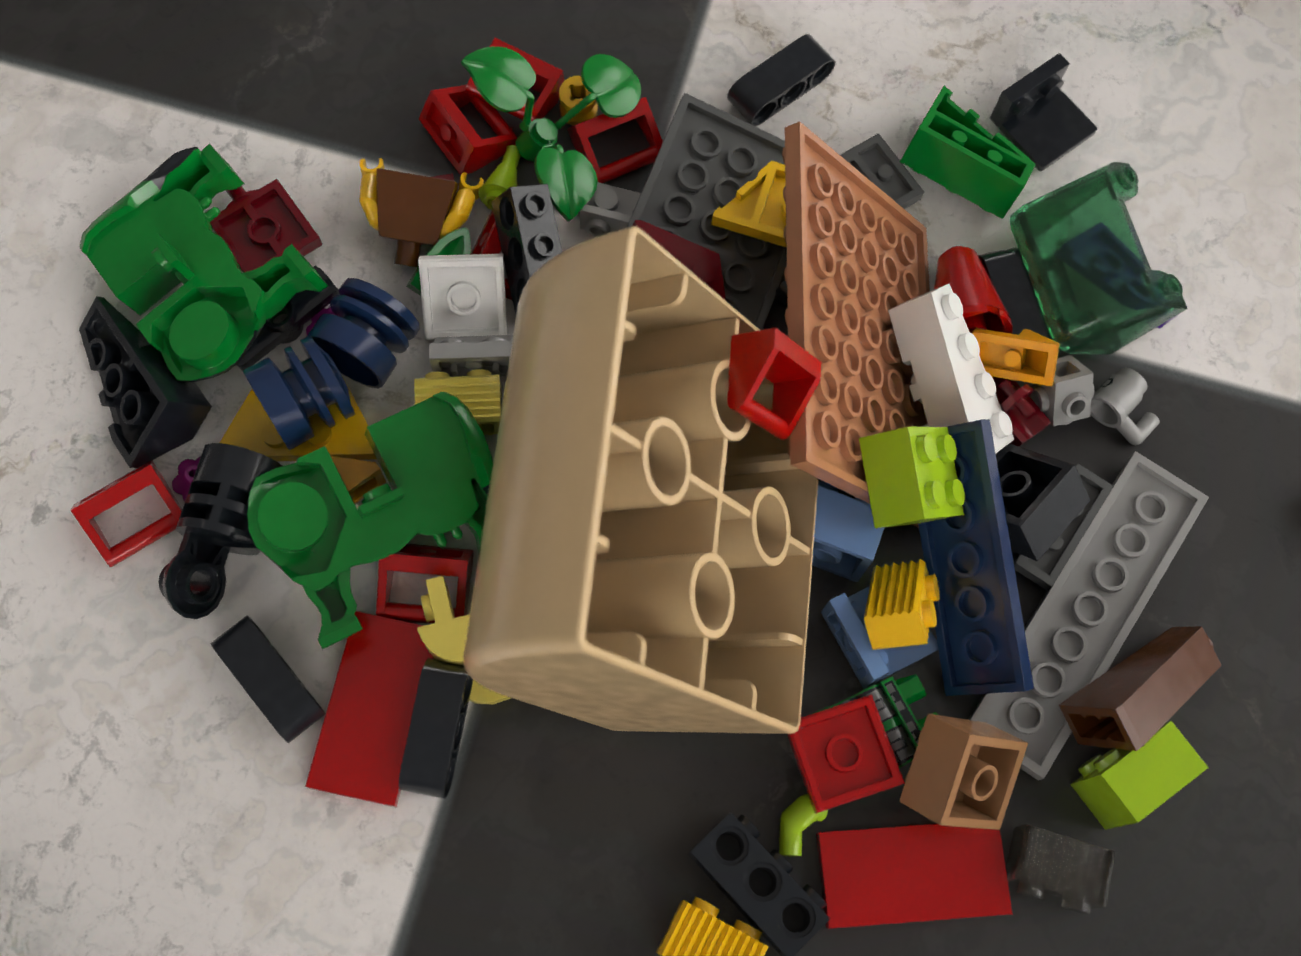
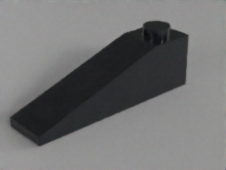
[79,296,212,468]

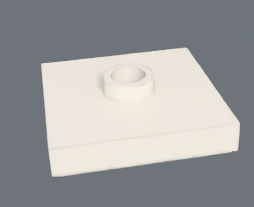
[418,254,508,340]

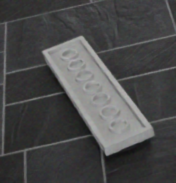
[968,451,1209,781]

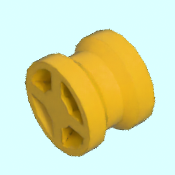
[559,76,598,126]

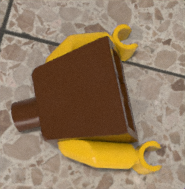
[359,158,484,267]

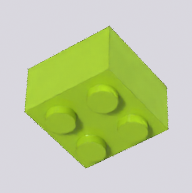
[859,427,965,528]
[1070,721,1209,830]

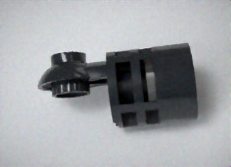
[158,443,282,619]

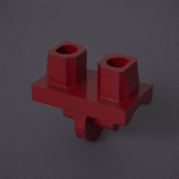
[993,377,1051,447]

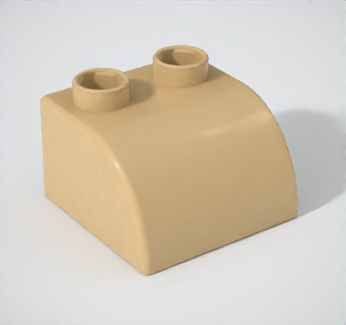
[463,226,819,734]

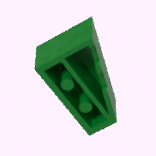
[900,86,1036,219]

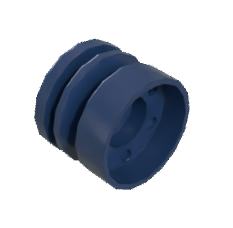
[306,278,420,389]
[243,335,355,450]

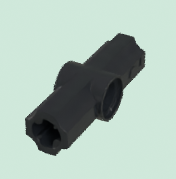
[237,265,340,371]

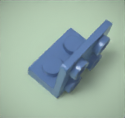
[821,586,938,689]

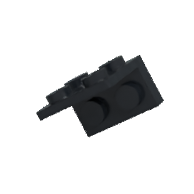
[990,53,1097,171]

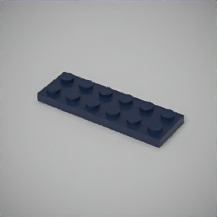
[918,419,1034,696]

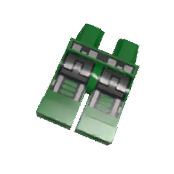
[812,674,938,768]

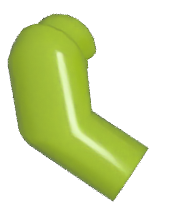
[779,794,828,857]

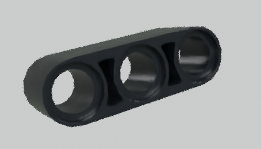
[727,34,836,126]
[978,247,1053,340]
[210,615,326,743]
[399,658,473,799]

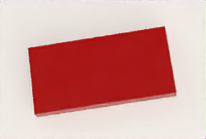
[305,611,436,808]
[816,824,1013,929]

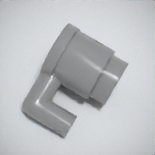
[1090,368,1160,445]

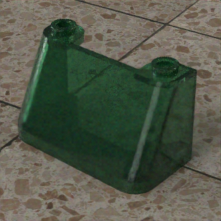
[1009,162,1188,354]

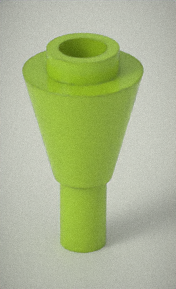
[478,145,521,211]

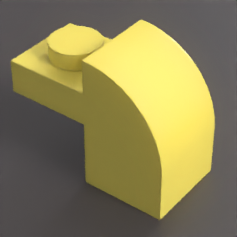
[417,576,470,665]

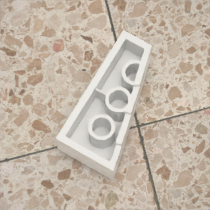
[888,284,1014,453]

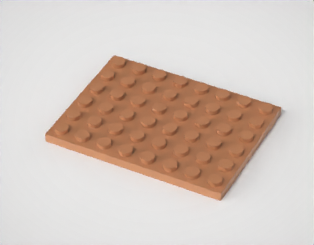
[782,121,930,528]

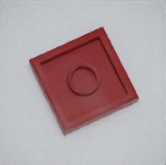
[787,694,905,814]

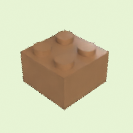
[899,714,1028,830]

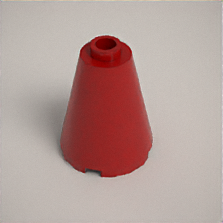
[934,246,1013,334]

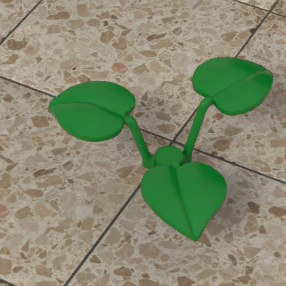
[461,47,641,222]

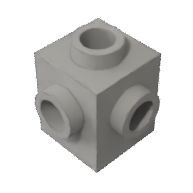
[1029,355,1095,426]

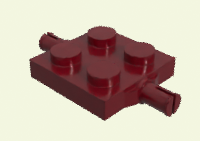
[210,179,323,272]

